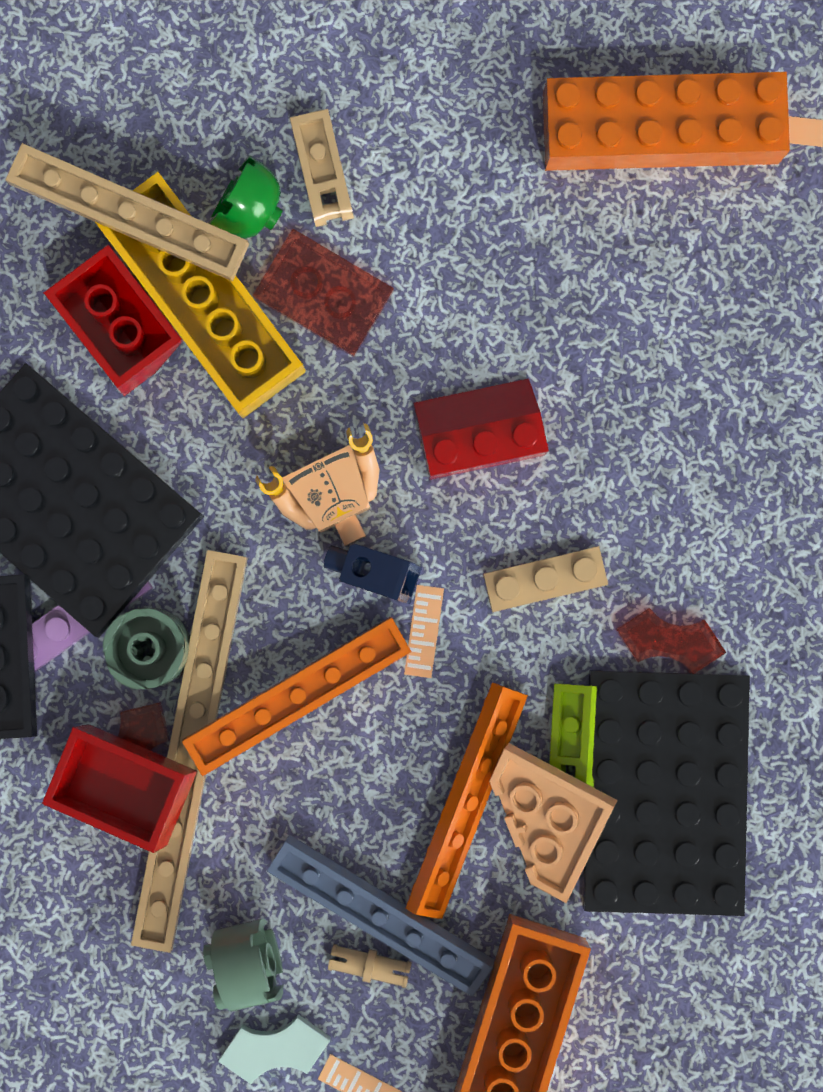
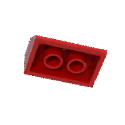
[43,245,183,396]
[413,378,549,480]

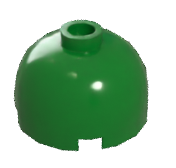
[209,155,283,239]

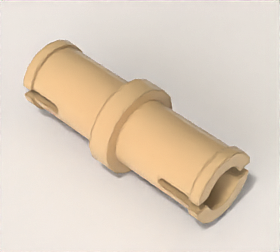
[328,944,412,988]

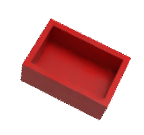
[42,724,197,853]

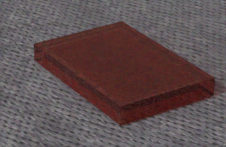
[252,229,394,357]

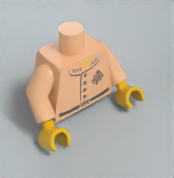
[255,423,380,546]

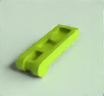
[549,683,597,787]

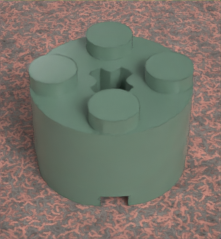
[103,608,190,689]
[203,918,284,1012]

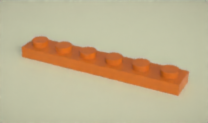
[182,617,412,777]
[405,682,528,919]

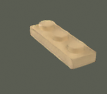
[483,546,608,612]

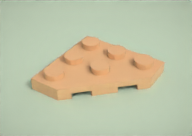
[489,743,618,903]

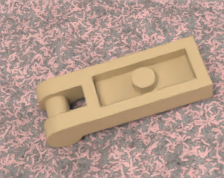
[290,109,354,227]

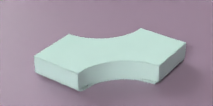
[218,1014,331,1084]

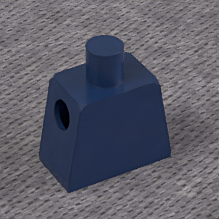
[324,543,422,605]

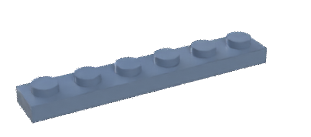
[267,834,495,997]

